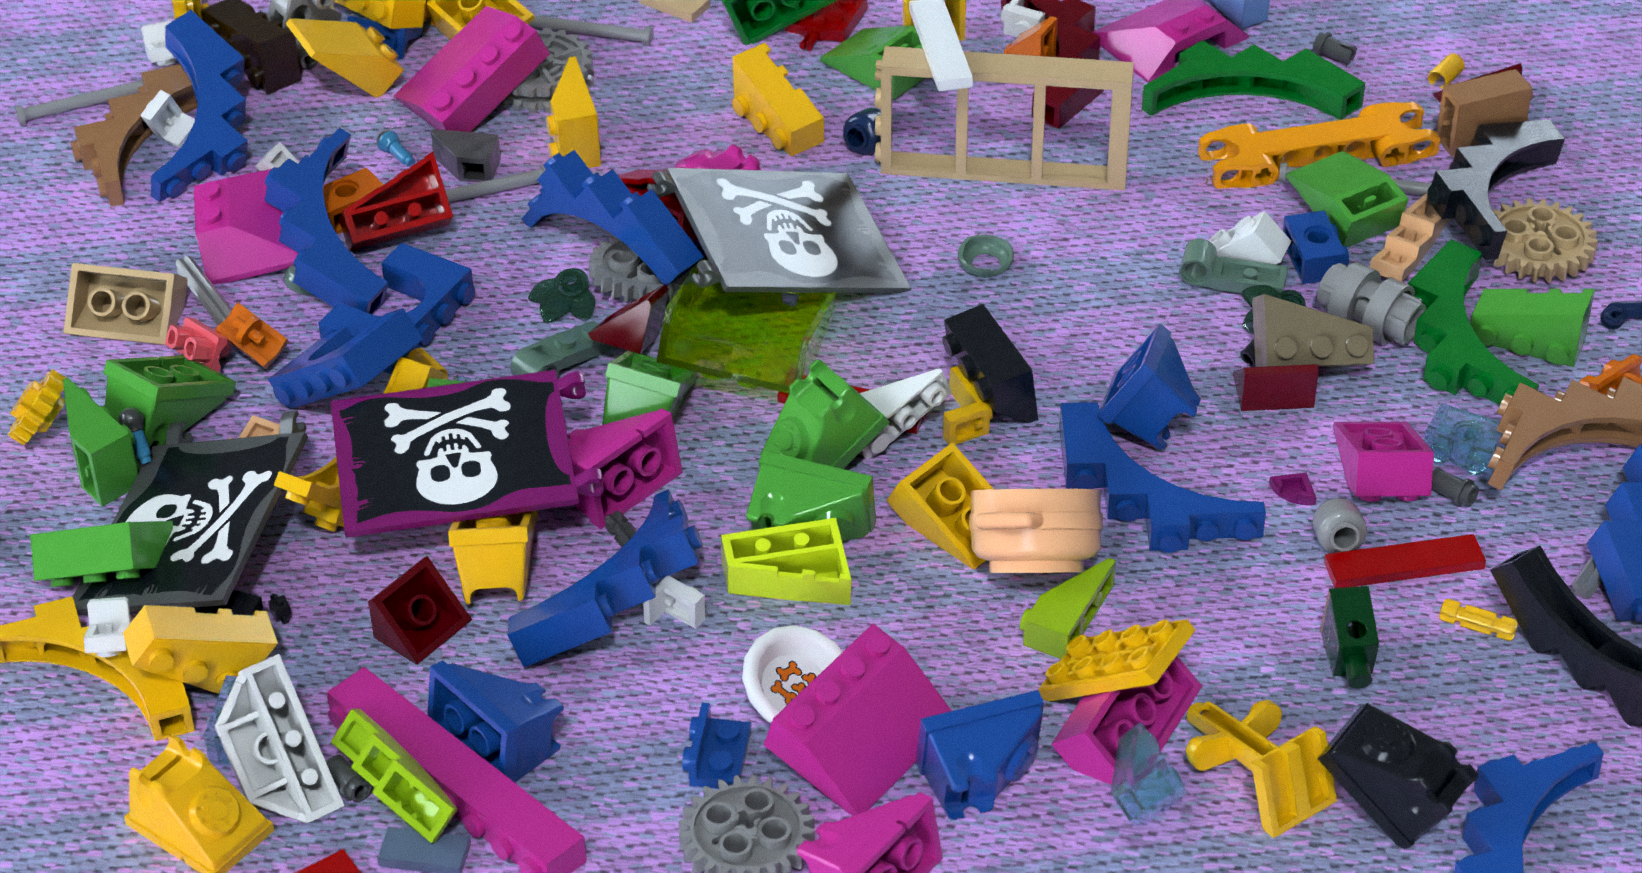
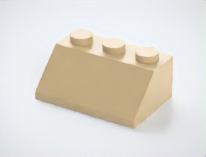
[63,263,188,345]

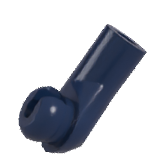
[1600,301,1642,330]

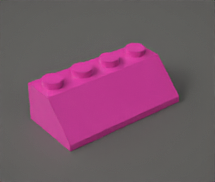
[1051,656,1202,793]

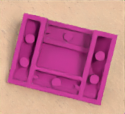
[1092,0,1249,83]
[194,163,299,284]

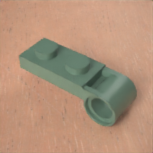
[1179,238,1288,299]
[510,321,615,378]

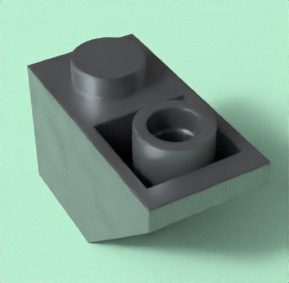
[431,129,501,183]

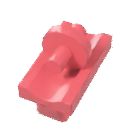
[165,317,231,373]

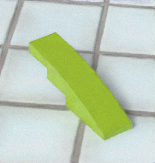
[330,708,457,843]

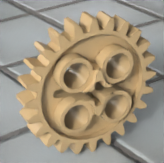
[1492,198,1598,283]

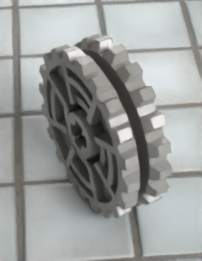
[501,28,594,113]

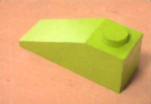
[1020,558,1116,659]

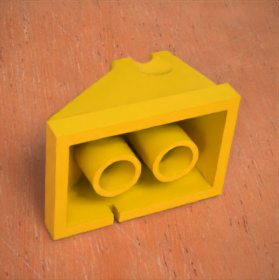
[448,510,538,604]
[124,734,274,873]

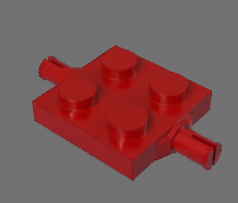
[785,0,868,51]

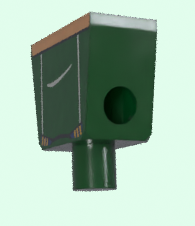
[1320,586,1379,689]

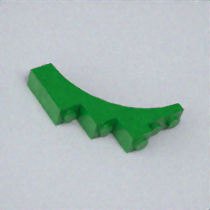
[1142,40,1366,120]
[1408,239,1539,405]

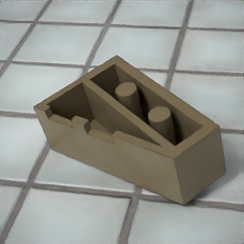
[1252,294,1374,368]

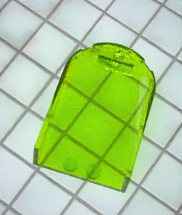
[656,256,836,394]

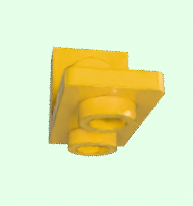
[943,366,993,445]

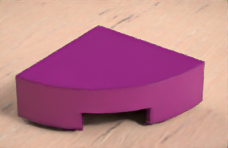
[1269,472,1317,505]

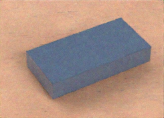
[378,826,471,873]

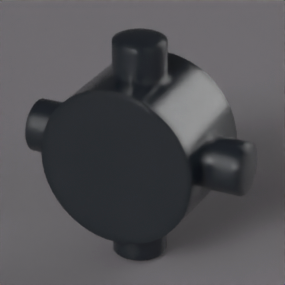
[268,593,292,624]

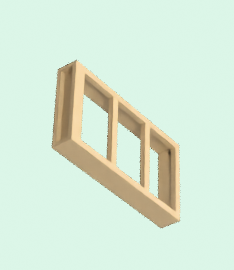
[875,46,1134,191]

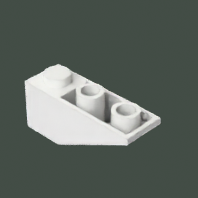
[859,368,952,460]

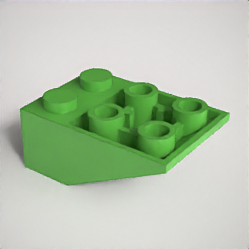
[820,25,925,100]
[1286,151,1409,247]
[63,377,140,507]

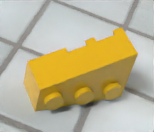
[123,605,278,697]

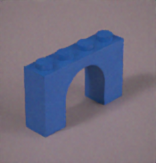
[318,243,475,375]
[268,308,423,409]

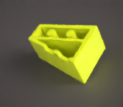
[721,518,852,605]

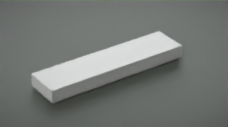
[909,0,973,91]

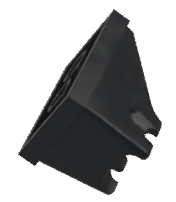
[1317,703,1479,850]

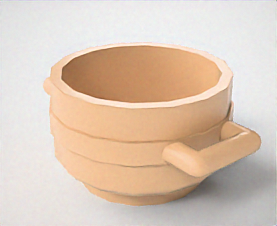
[969,489,1103,573]

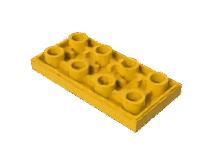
[1038,619,1196,701]

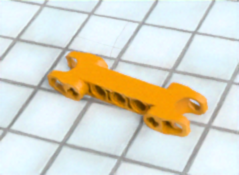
[1198,102,1440,189]

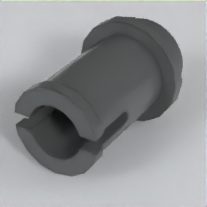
[1312,32,1357,66]
[1431,467,1479,507]
[326,755,372,802]

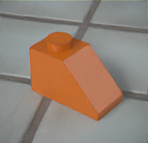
[1003,16,1057,57]

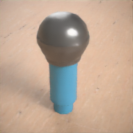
[118,407,152,464]

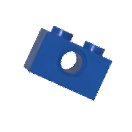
[1283,210,1349,284]

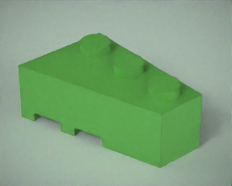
[1470,289,1595,367]

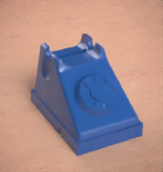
[1097,323,1201,450]
[427,660,564,783]
[916,690,1044,820]

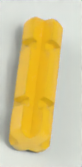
[1439,598,1518,641]

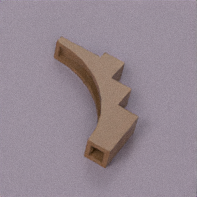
[70,64,197,207]
[1487,377,1642,490]

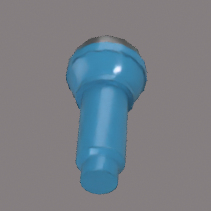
[377,130,415,167]

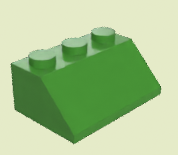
[30,521,173,587]

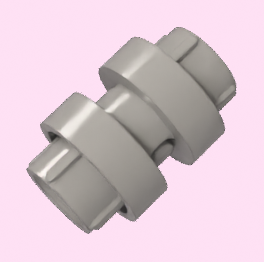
[1317,262,1426,346]

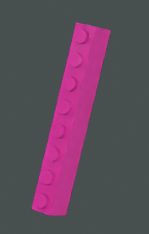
[327,667,586,873]

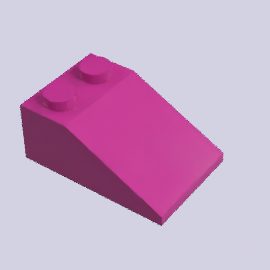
[1333,421,1434,501]

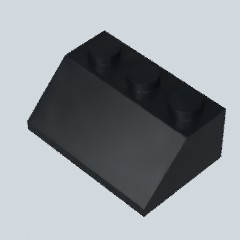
[942,304,1038,423]

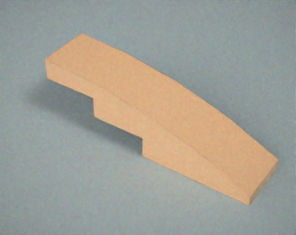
[1369,193,1451,282]

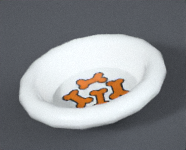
[742,625,843,723]

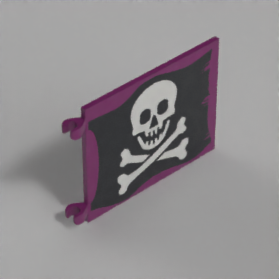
[330,370,604,538]

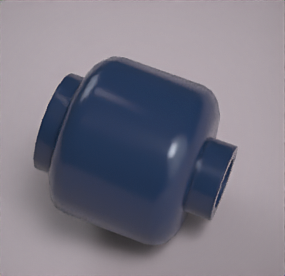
[843,107,893,156]

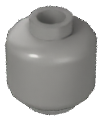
[1312,498,1367,553]

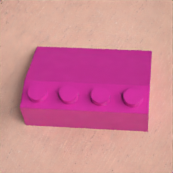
[394,6,550,132]
[764,623,952,816]

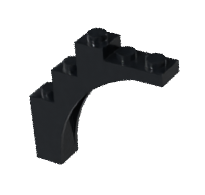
[1427,119,1565,260]

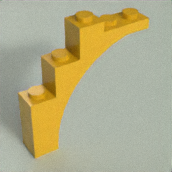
[274,357,446,532]
[0,596,195,741]

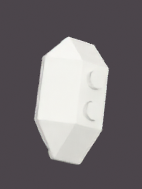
[215,654,345,823]

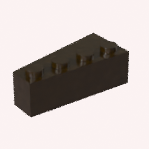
[200,0,302,95]

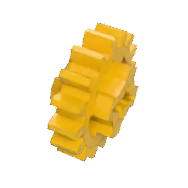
[8,369,66,446]

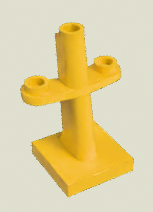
[1186,700,1337,838]

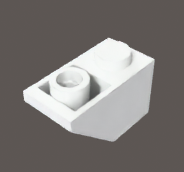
[1209,211,1291,265]

